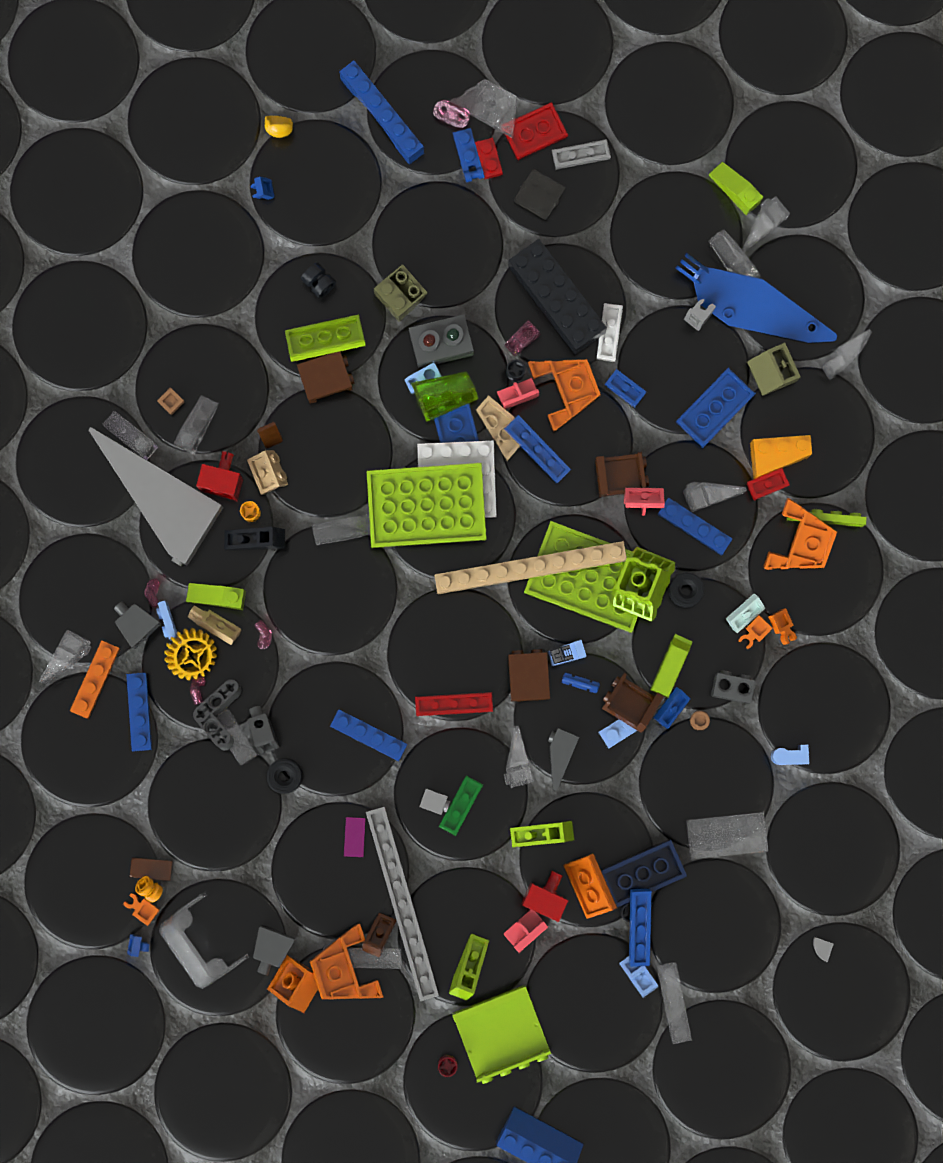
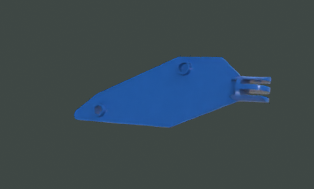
[675,253,837,343]

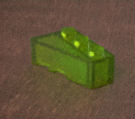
[411,372,478,422]

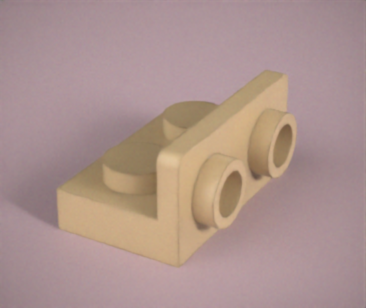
[247,450,288,495]

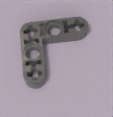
[193,680,242,751]

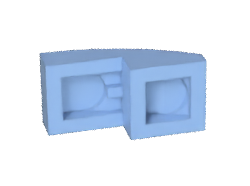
[619,956,659,998]

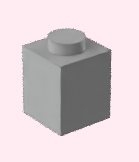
[420,789,450,815]

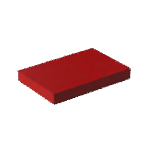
[501,102,568,160]

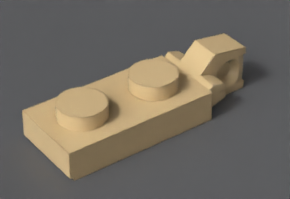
[188,605,242,645]

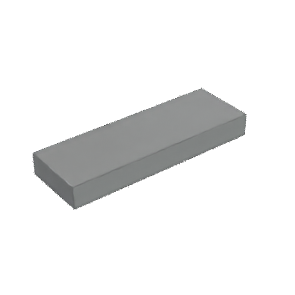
[552,139,611,170]

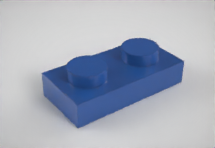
[605,369,646,408]
[653,687,690,729]

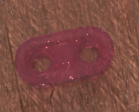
[433,100,470,128]

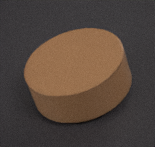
[690,711,710,730]

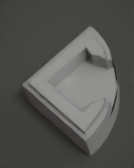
[813,937,833,962]

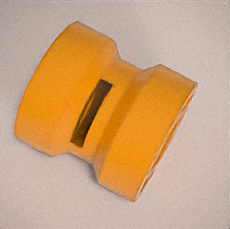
[240,501,261,522]
[135,876,163,903]

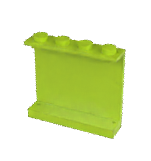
[452,985,551,1084]

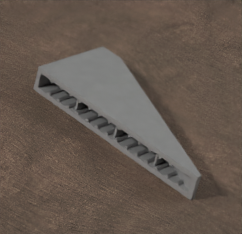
[89,427,223,566]

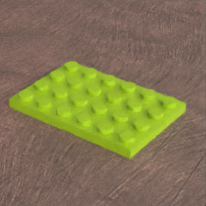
[367,463,487,548]
[524,521,638,633]

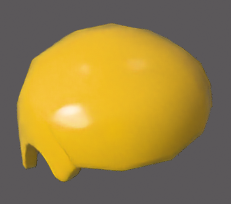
[264,116,293,138]

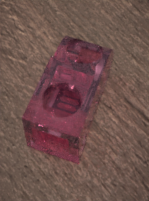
[504,320,541,357]

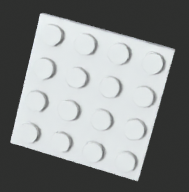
[417,441,497,518]

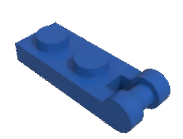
[453,128,484,183]

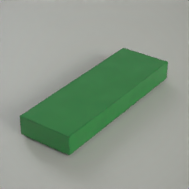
[439,775,483,836]

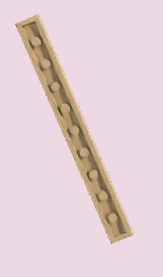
[435,541,627,594]

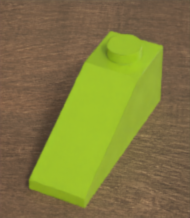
[709,162,763,216]
[186,583,246,610]
[510,821,574,847]
[449,934,489,1000]

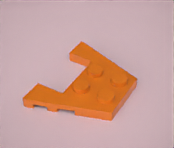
[527,359,601,432]
[763,498,837,570]
[310,924,383,999]

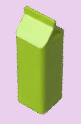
[650,634,692,698]

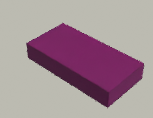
[344,817,366,857]

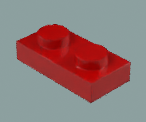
[475,138,503,180]
[746,468,790,500]

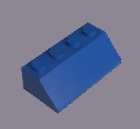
[496,1106,584,1163]

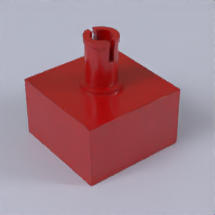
[196,451,244,501]
[521,871,568,922]

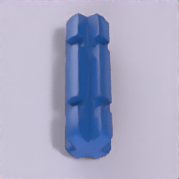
[562,673,600,693]

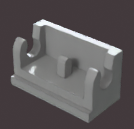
[684,299,716,331]

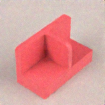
[497,378,540,410]
[624,488,665,516]
[504,910,548,953]

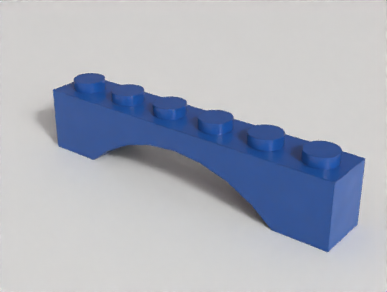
[339,60,424,165]

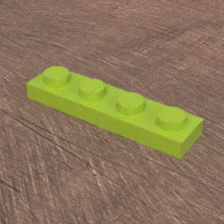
[787,509,867,527]

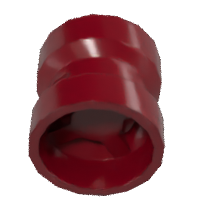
[438,1055,457,1077]

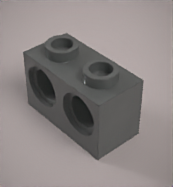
[711,670,755,704]

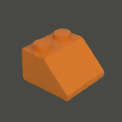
[267,955,318,1013]

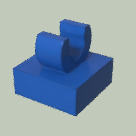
[251,176,274,200]
[127,934,150,957]

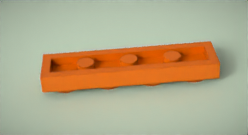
[70,640,120,719]

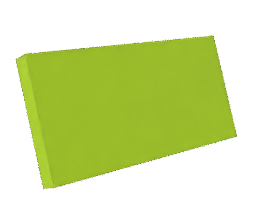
[285,314,366,362]

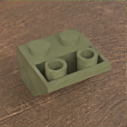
[374,264,427,322]
[747,343,800,396]

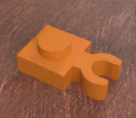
[768,608,797,645]
[739,615,773,649]
[123,893,160,926]

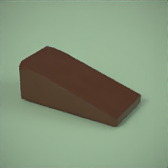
[257,422,283,448]
[130,857,173,881]
[362,913,397,957]

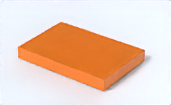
[563,854,617,919]

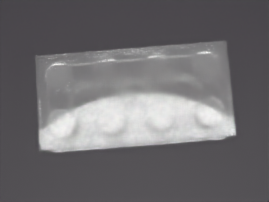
[686,812,768,859]

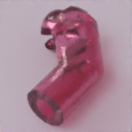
[144,578,160,608]
[254,620,272,649]
[190,675,205,705]

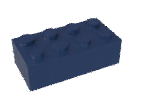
[601,839,687,907]

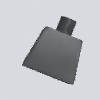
[114,601,161,649]
[248,706,280,754]
[253,925,296,975]

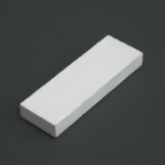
[596,303,623,362]

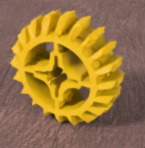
[164,628,217,680]

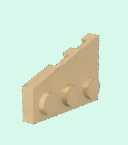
[476,395,520,461]

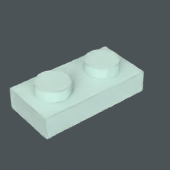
[726,594,765,633]

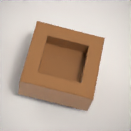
[157,387,185,415]

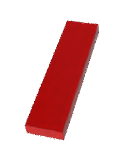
[415,692,493,716]

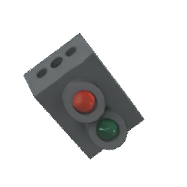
[409,314,474,369]

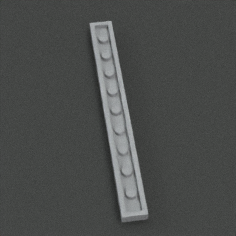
[366,807,439,1001]

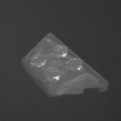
[450,79,517,138]

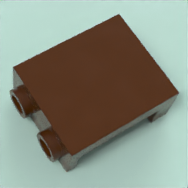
[297,351,355,404]
[595,452,649,497]
[508,649,550,702]
[602,673,664,733]

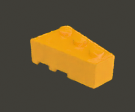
[750,435,812,480]

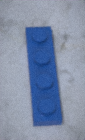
[504,415,571,483]
[658,498,732,556]
[126,673,152,751]
[330,709,408,761]
[629,889,652,967]

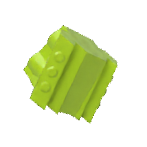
[613,547,675,622]

